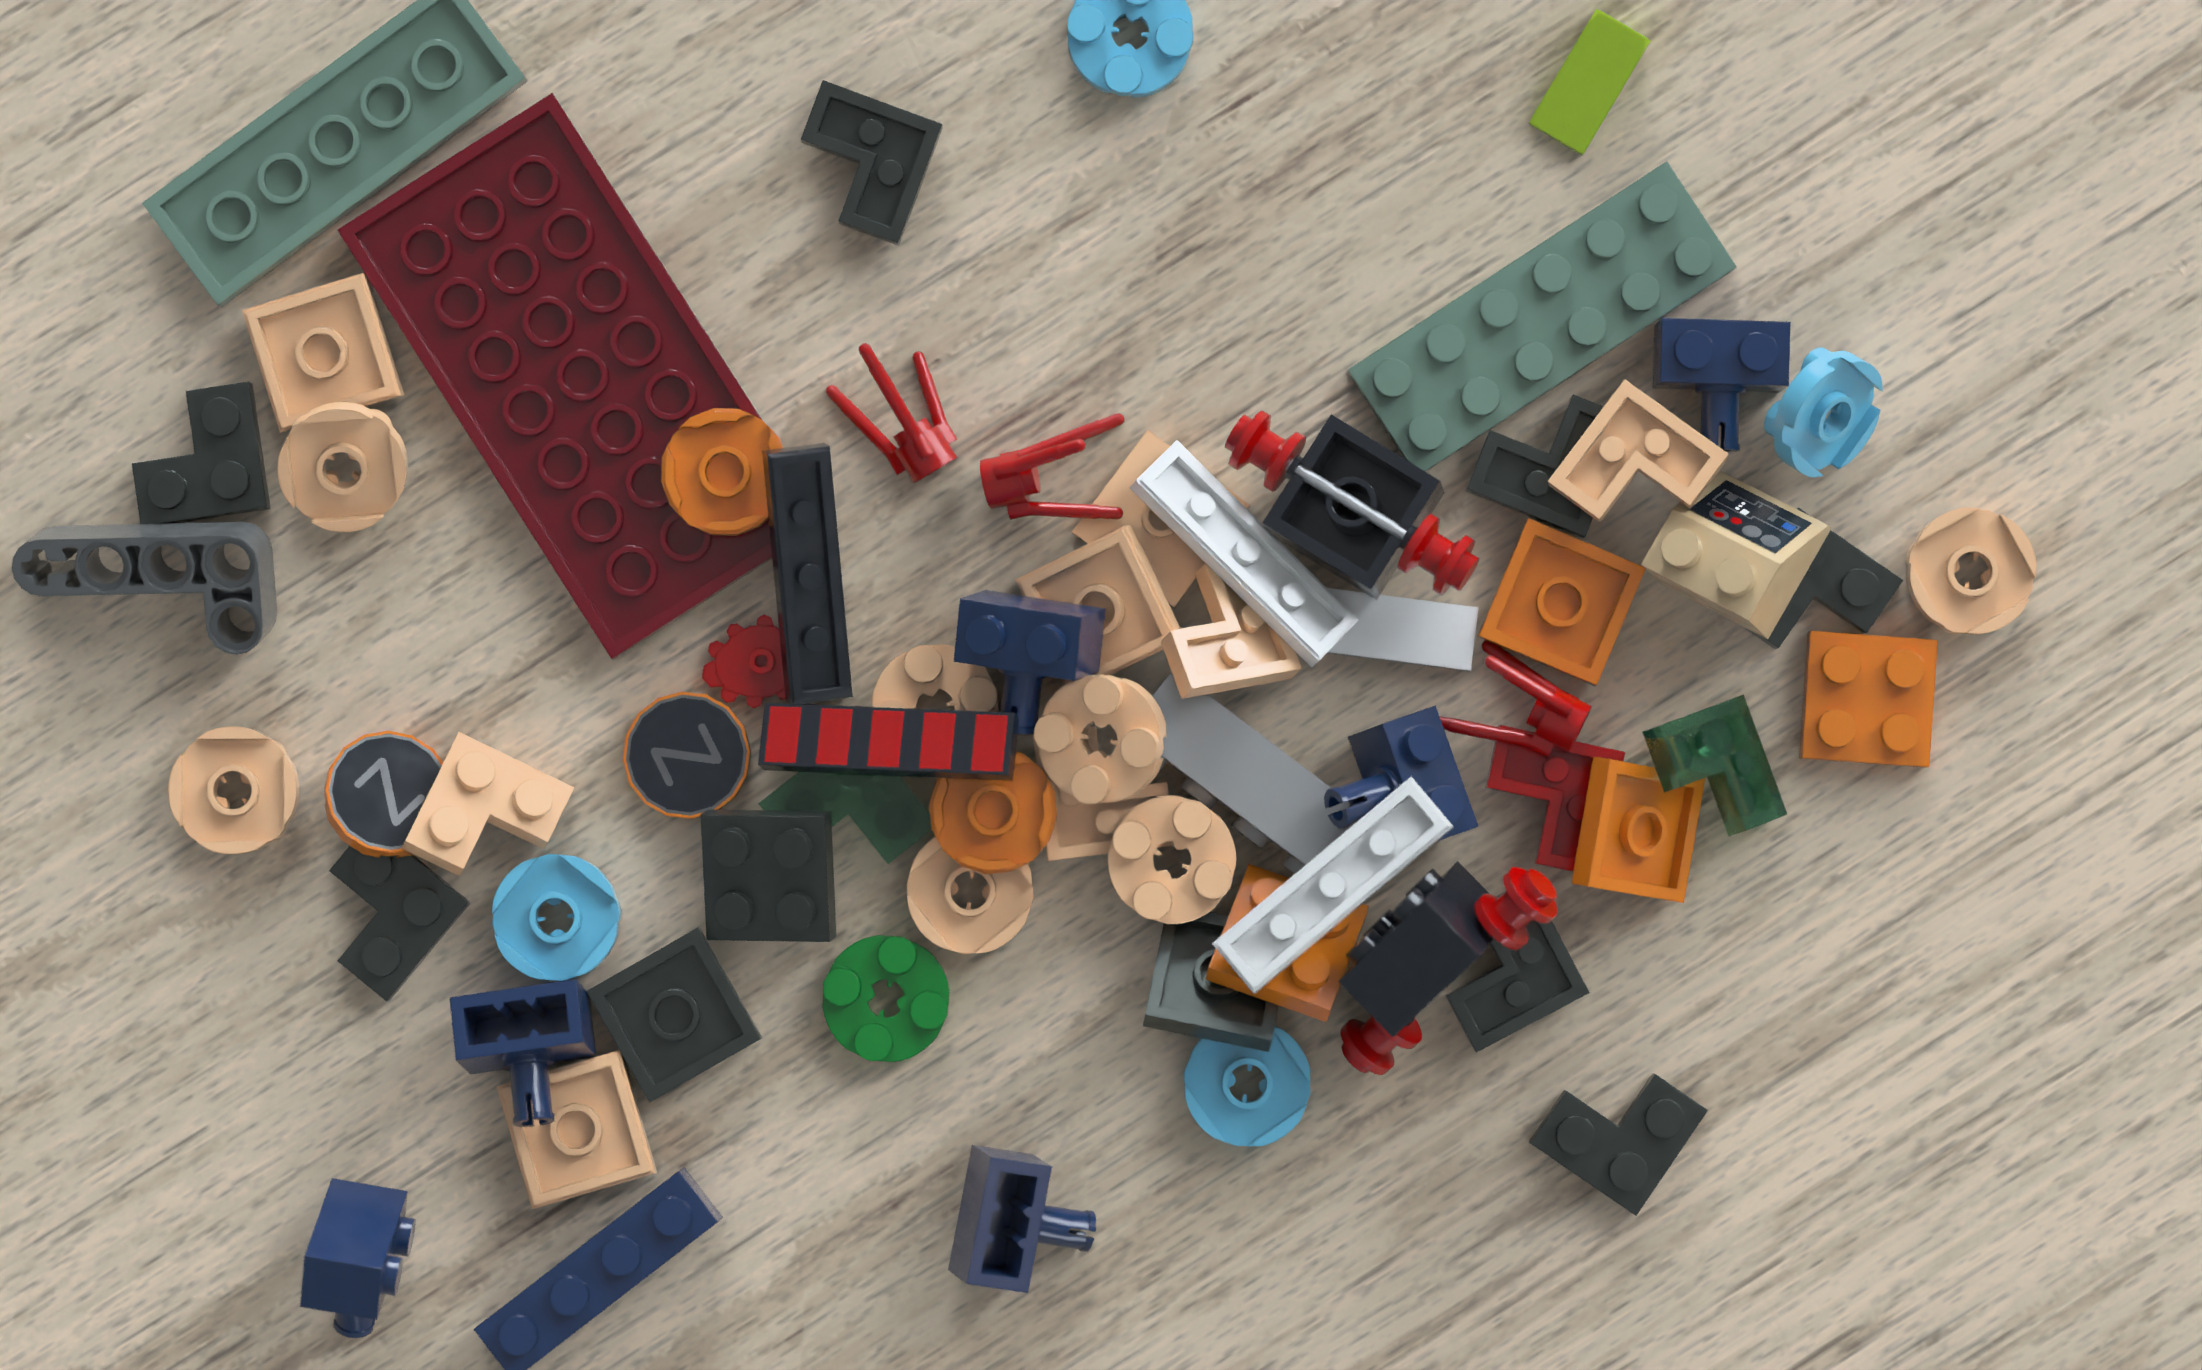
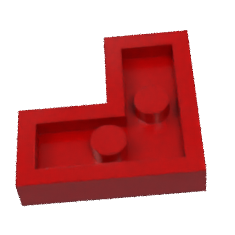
[1485,725,1625,872]

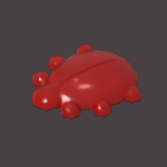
[702,614,786,708]

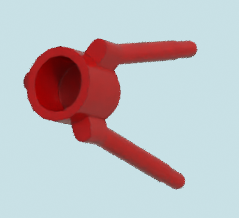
[826,343,958,483]
[980,413,1125,520]
[1439,640,1592,757]

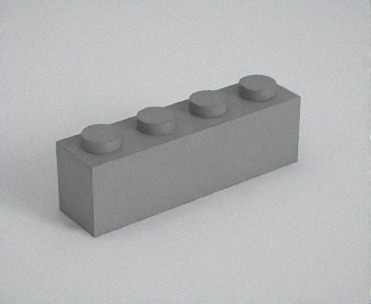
[1152,671,1356,874]

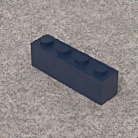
[474,1167,723,1370]

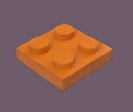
[1477,518,1646,686]
[1799,631,1938,768]
[1571,757,1706,903]
[1205,864,1369,1022]

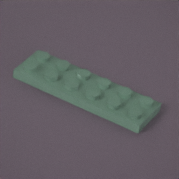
[142,0,528,308]
[1347,161,1737,472]

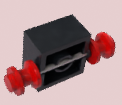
[1225,410,1479,600]
[1338,861,1558,1075]

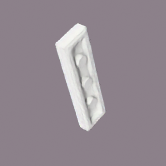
[1130,440,1359,668]
[1212,777,1454,994]

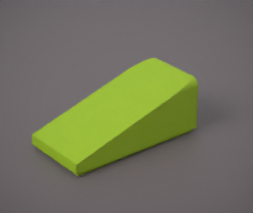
[1528,9,1651,156]

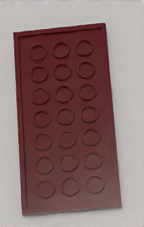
[337,93,772,660]

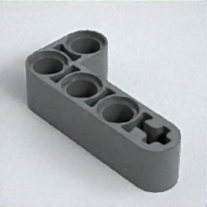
[12,522,277,655]

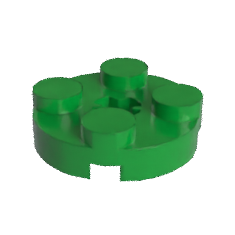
[822,935,950,1062]

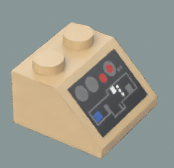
[1641,471,1831,639]

